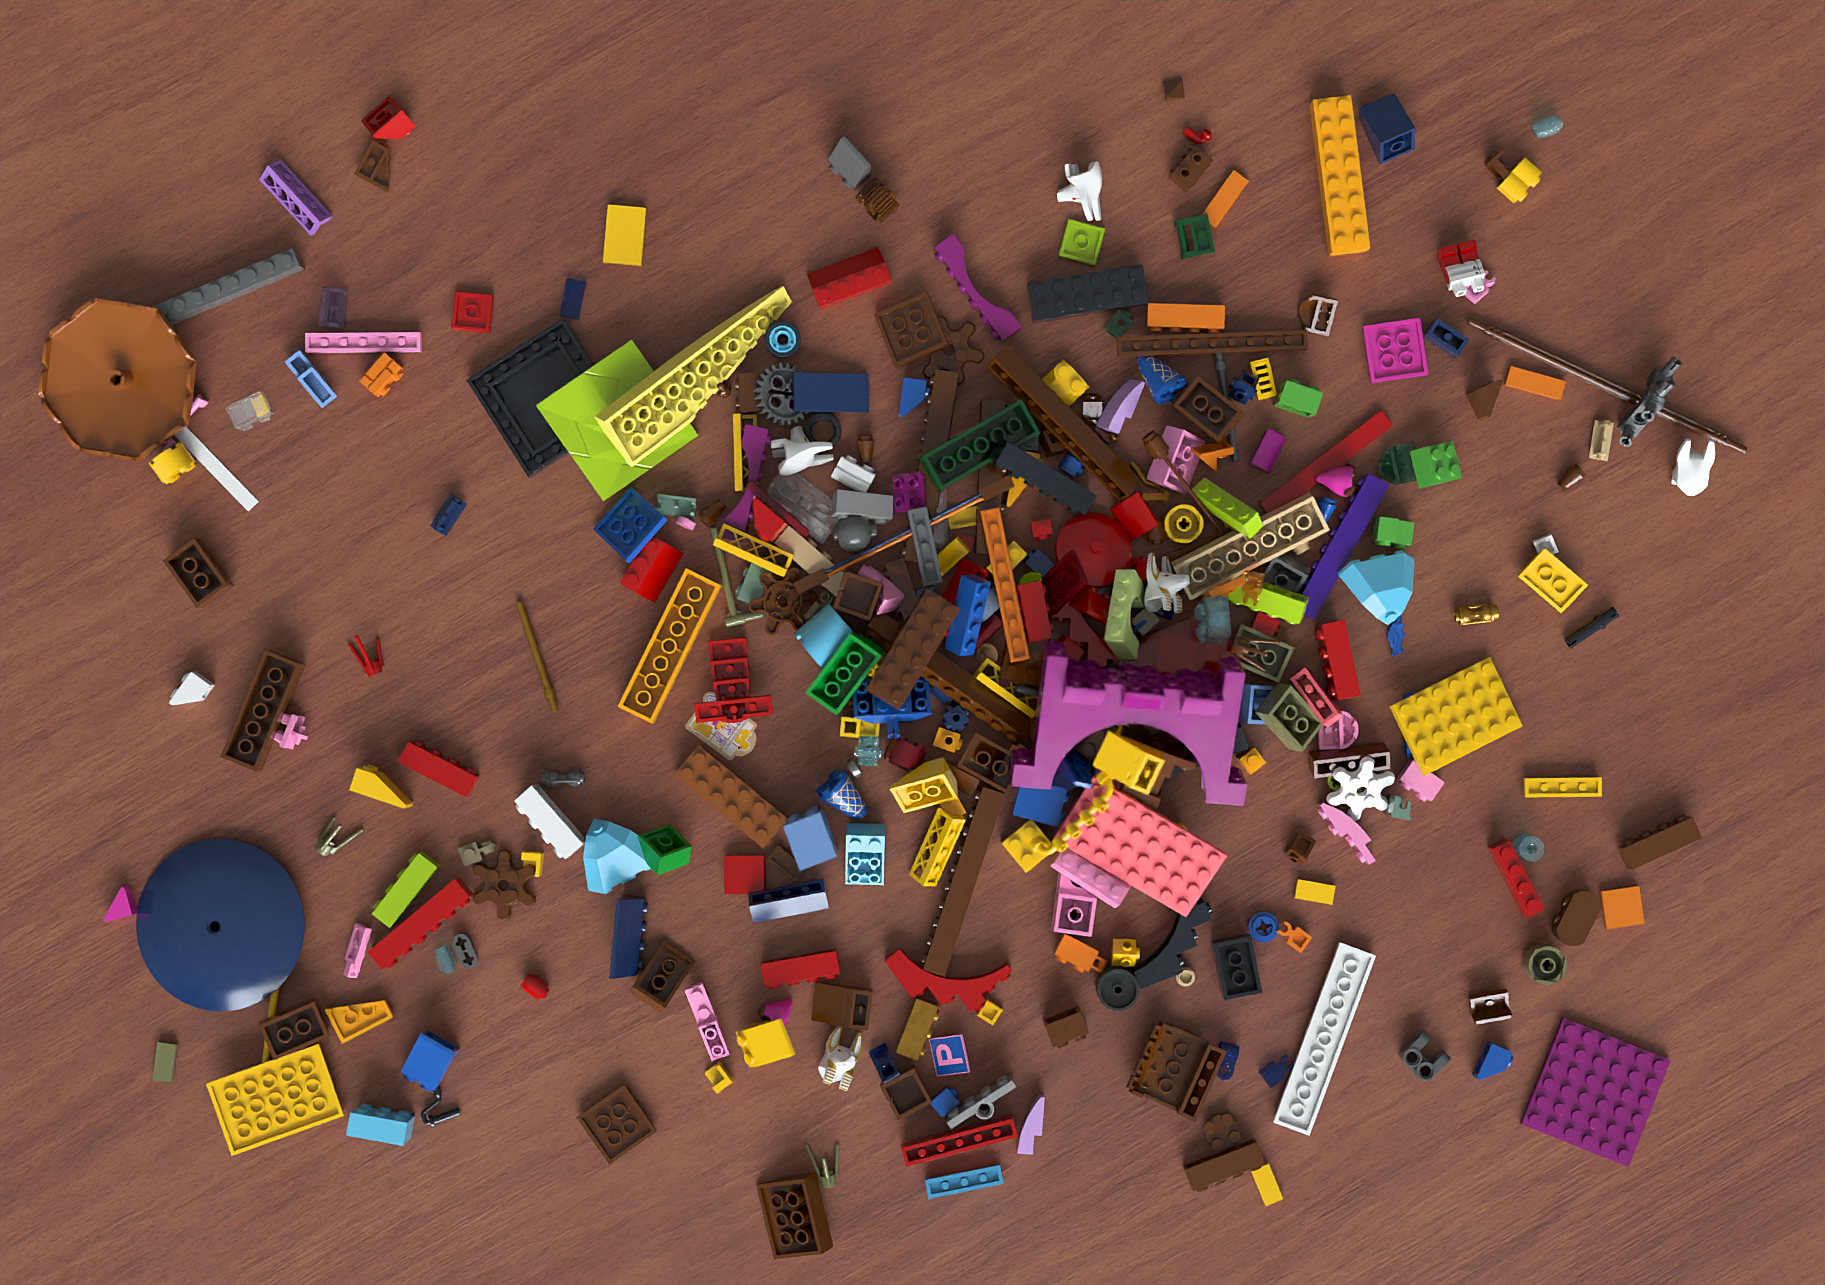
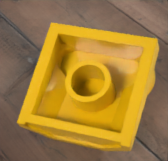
[1043,360,1089,406]

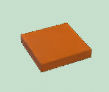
[1600,885,1645,929]

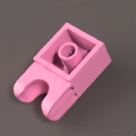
[1051,872,1097,937]

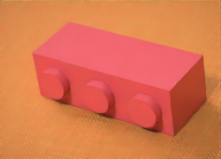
[1290,668,1344,727]

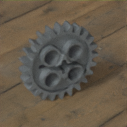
[753,363,809,426]

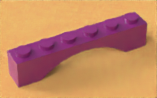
[934,234,1021,342]
[722,424,771,542]

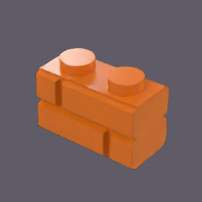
[358,352,404,397]

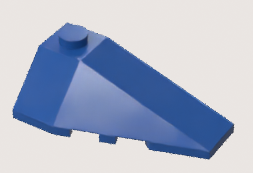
[1056,748,1092,788]

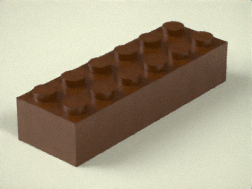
[864,589,960,709]
[220,650,306,772]

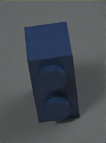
[1423,318,1469,358]

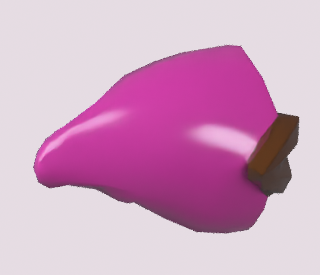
[1315,464,1357,497]
[757,998,793,1026]

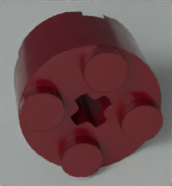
[882,735,926,771]

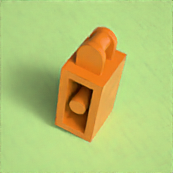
[1053,933,1108,973]

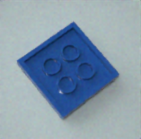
[593,486,667,563]

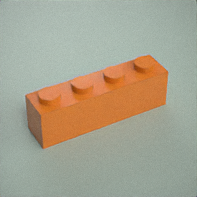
[1146,303,1225,333]

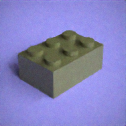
[1224,624,1294,683]
[1255,683,1323,752]

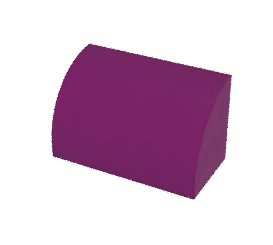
[1249,428,1286,474]

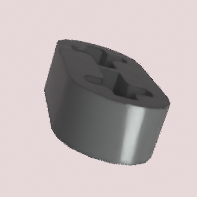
[452,933,479,969]

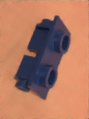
[430,494,467,536]

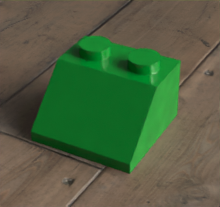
[638,824,692,875]

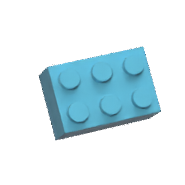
[346,1104,415,1146]

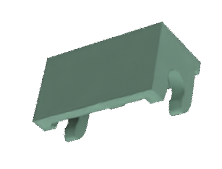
[656,494,698,519]
[1384,794,1411,821]

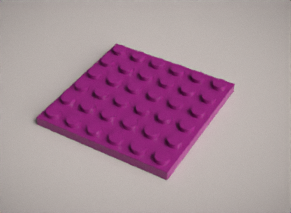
[1520,1017,1671,1167]

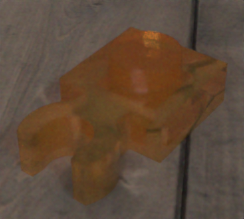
[1242,570,1265,606]

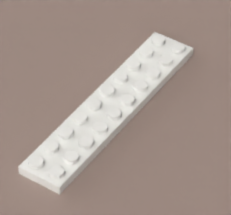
[1273,942,1376,1136]

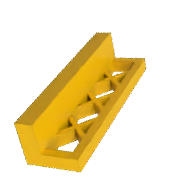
[733,414,759,492]
[713,523,794,577]
[973,657,1038,718]
[909,808,966,886]

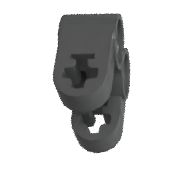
[1399,1030,1451,1081]

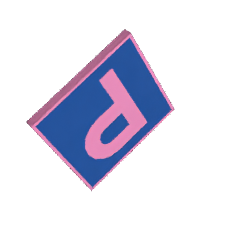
[929,1034,971,1076]

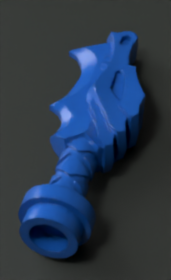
[1386,607,1406,657]

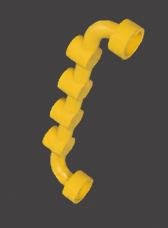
[1029,771,1114,855]

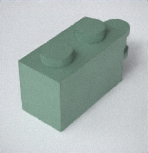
[735,552,774,603]

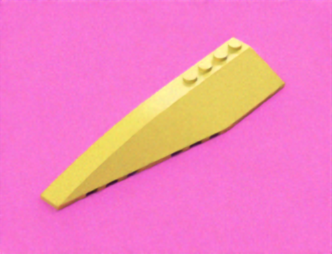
[594,286,792,467]

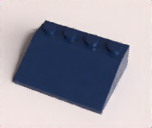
[609,895,649,979]

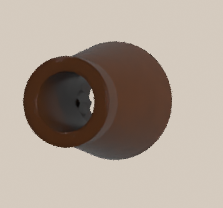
[856,435,875,463]
[1557,464,1587,492]
[698,499,726,527]

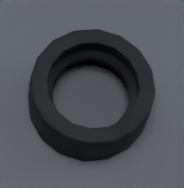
[805,412,841,447]

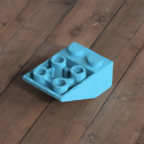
[845,823,885,885]

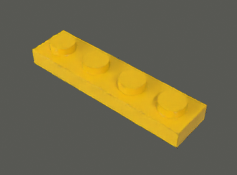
[1523,777,1602,797]

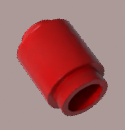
[520,973,550,1000]

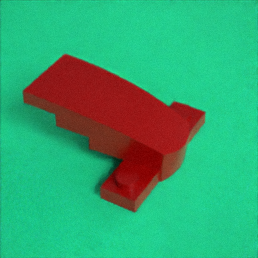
[694,637,773,723]

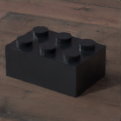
[1211,933,1262,1000]

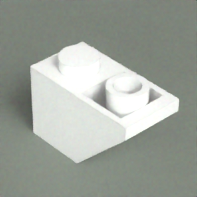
[169,671,215,705]

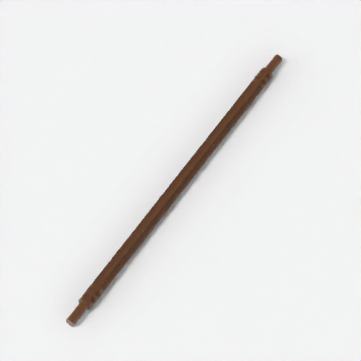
[1466,317,1747,454]

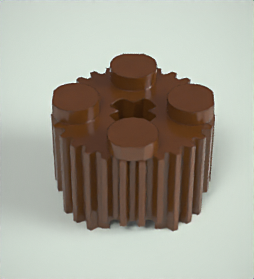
[855,177,900,223]

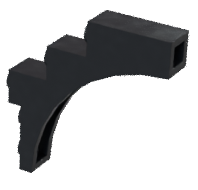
[1131,898,1213,990]

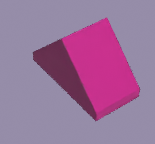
[103,885,137,922]

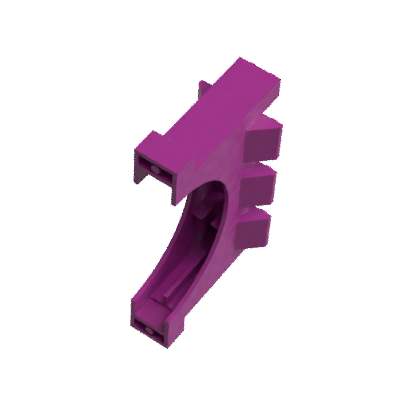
[1009,641,1247,806]

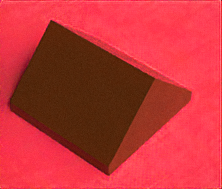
[1466,379,1503,420]

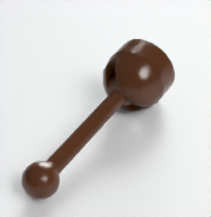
[716,382,731,398]

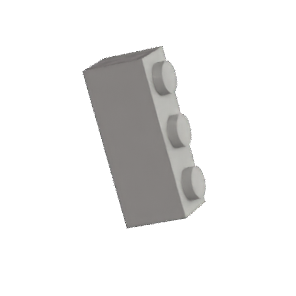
[832,490,893,525]

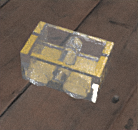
[225,391,275,431]

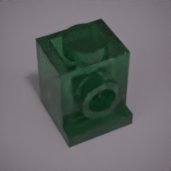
[1104,309,1134,339]

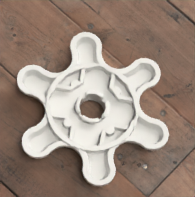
[1326,756,1395,821]

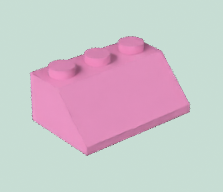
[1146,425,1206,495]

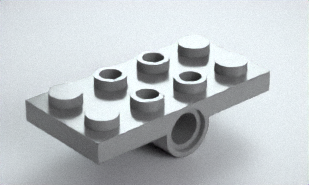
[946,1074,1016,1129]

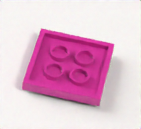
[1362,318,1428,384]

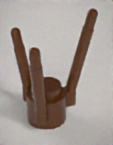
[1232,636,1280,671]

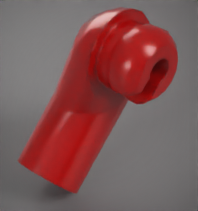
[1182,126,1212,144]

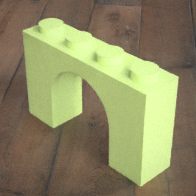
[1104,570,1146,660]

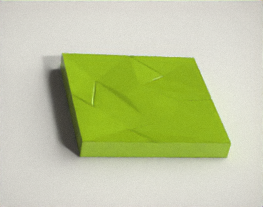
[536,340,698,501]

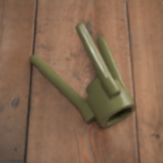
[315,816,364,856]
[805,1144,839,1188]

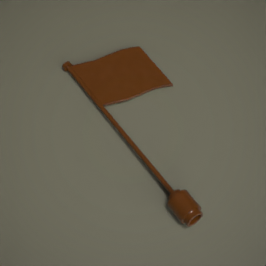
[1142,430,1254,573]

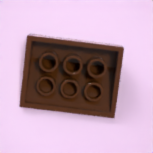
[756,1172,834,1259]

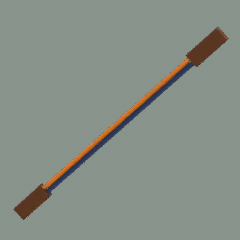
[794,475,1015,594]

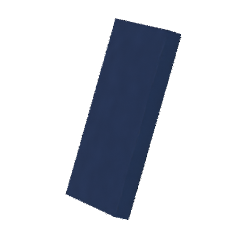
[792,372,869,413]

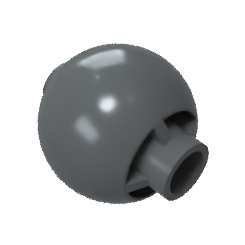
[833,515,877,552]

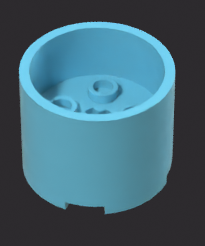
[794,604,854,668]

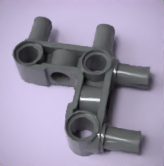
[1617,356,1682,447]

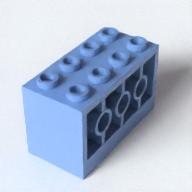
[783,806,839,870]

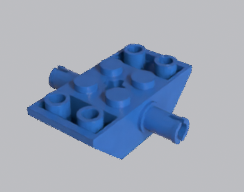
[853,677,931,738]

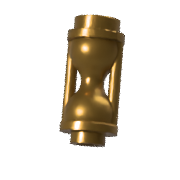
[1454,603,1499,626]

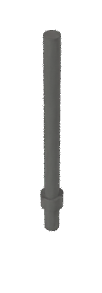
[1215,353,1240,461]

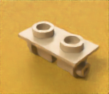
[1588,420,1614,461]

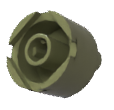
[1523,943,1567,985]

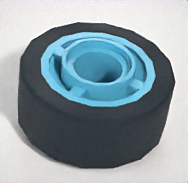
[764,321,801,358]

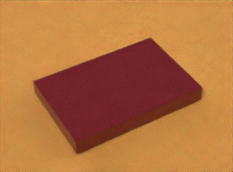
[1042,550,1088,615]

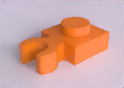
[1276,921,1312,953]

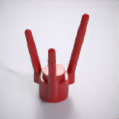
[348,635,385,677]

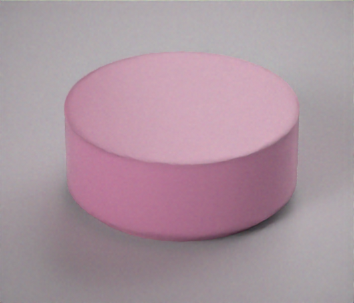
[676,516,696,531]

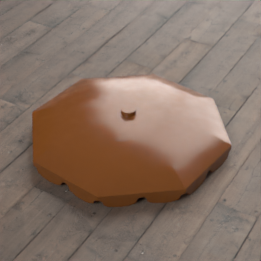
[38,298,197,461]

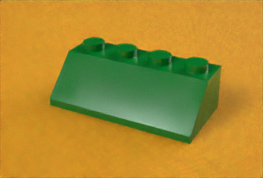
[805,632,884,715]

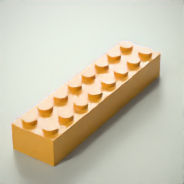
[1309,95,1370,256]
[617,568,722,724]

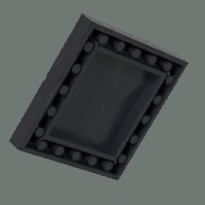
[466,318,594,478]

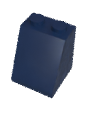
[1359,93,1415,164]

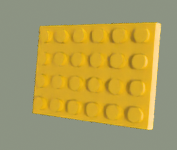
[1390,657,1523,776]
[206,1043,344,1156]

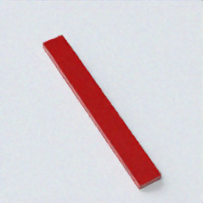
[1259,410,1393,514]

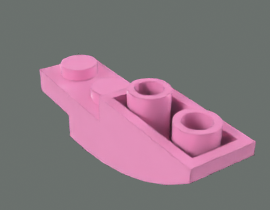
[1317,802,1376,865]
[685,981,730,1061]

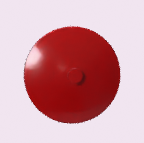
[1055,513,1132,588]

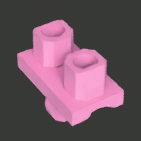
[274,714,308,749]

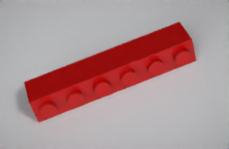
[367,877,473,970]
[901,1114,1018,1167]

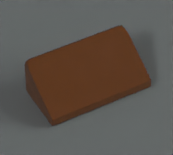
[947,762,980,796]

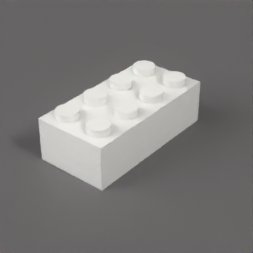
[515,783,586,859]

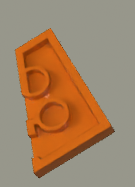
[1197,576,1246,612]

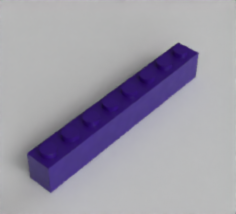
[1300,474,1389,620]

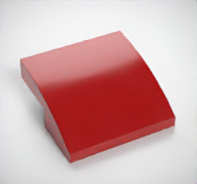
[1110,491,1160,541]
[724,855,766,894]

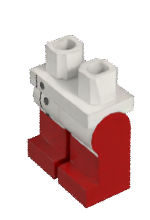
[1437,239,1485,297]

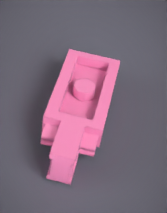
[343,923,372,978]

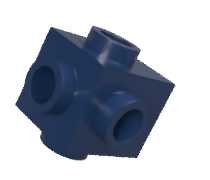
[1228,370,1259,405]
[942,703,970,732]

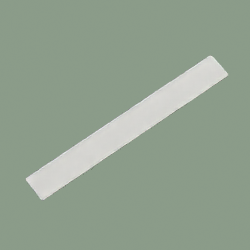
[175,427,258,511]

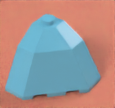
[1338,550,1415,625]
[583,819,651,894]

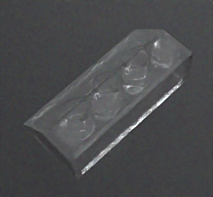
[760,473,839,544]

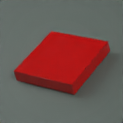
[451,291,494,333]

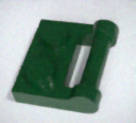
[1174,214,1215,260]

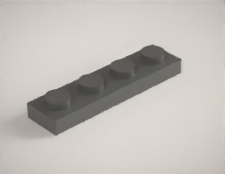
[907,506,943,586]

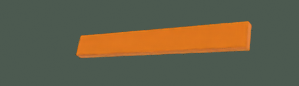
[980,507,1030,663]

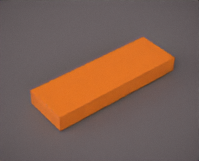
[1202,170,1249,228]
[1504,366,1566,400]

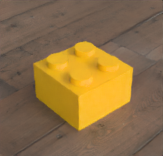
[1001,819,1052,873]

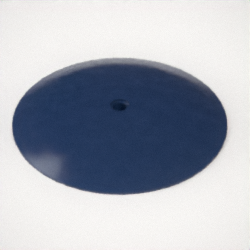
[136,839,305,1011]

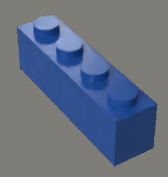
[945,575,991,656]

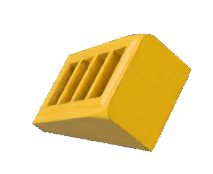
[1248,358,1277,401]

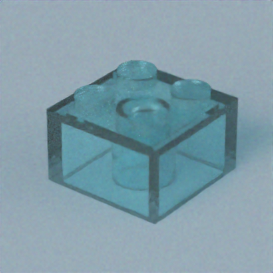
[1194,597,1231,645]

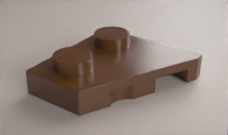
[354,140,390,193]

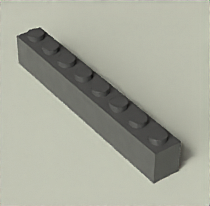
[153,248,305,325]

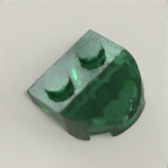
[1378,442,1417,485]

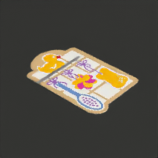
[685,692,757,760]

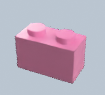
[1397,760,1445,802]

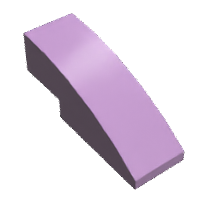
[1096,379,1145,434]
[1017,1094,1045,1155]

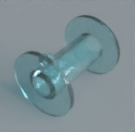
[1512,834,1544,861]

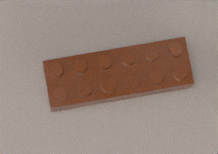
[674,744,788,848]

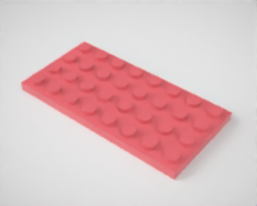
[1053,775,1228,917]

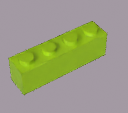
[1192,477,1263,539]
[1226,575,1309,624]
[372,851,441,928]

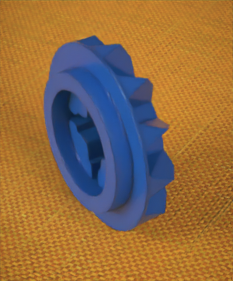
[1248,912,1279,942]

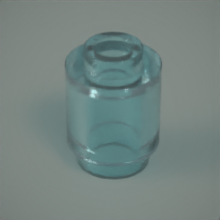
[1532,115,1563,139]
[433,945,458,975]

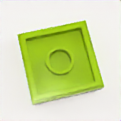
[1058,219,1105,266]

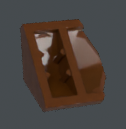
[1298,294,1338,336]

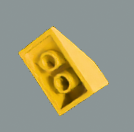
[890,757,958,813]
[349,764,413,809]
[736,1018,796,1067]

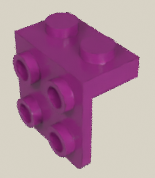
[893,472,925,513]

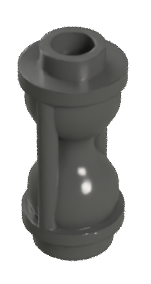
[541,768,585,789]

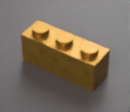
[896,996,940,1060]

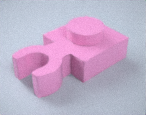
[1464,270,1496,304]

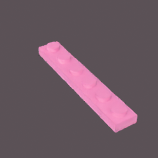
[305,332,422,353]

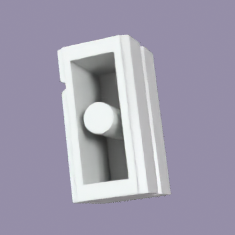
[831,455,876,493]

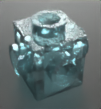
[855,736,882,766]

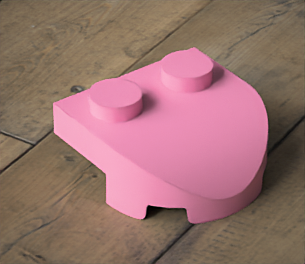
[1318,711,1359,750]

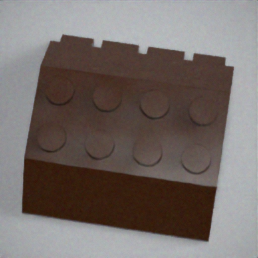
[1126,1021,1227,1122]

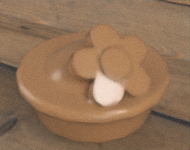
[976,643,998,667]

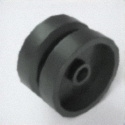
[1096,966,1139,1011]

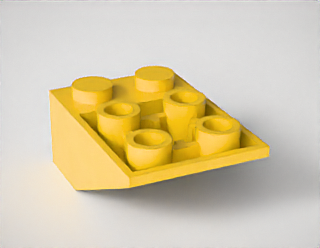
[1093,730,1164,794]

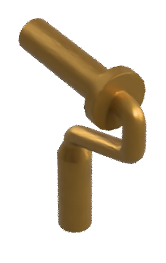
[1129,461,1169,503]

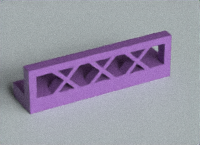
[259,159,332,236]

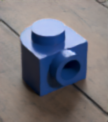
[1058,454,1085,479]

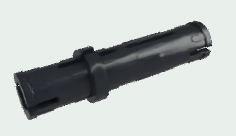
[1564,607,1620,649]

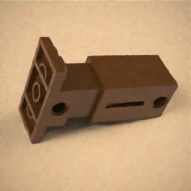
[1120,725,1196,811]

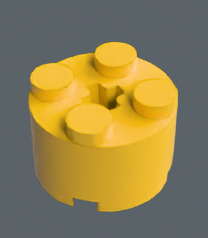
[149,442,196,484]
[1163,504,1203,544]

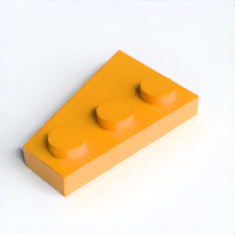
[325,999,395,1044]

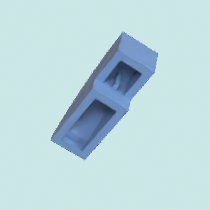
[284,348,337,408]

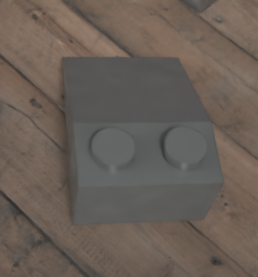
[828,136,871,191]
[1259,553,1311,620]

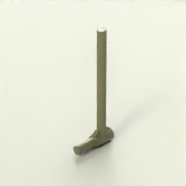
[710,527,764,627]

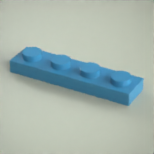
[925,1163,1004,1199]

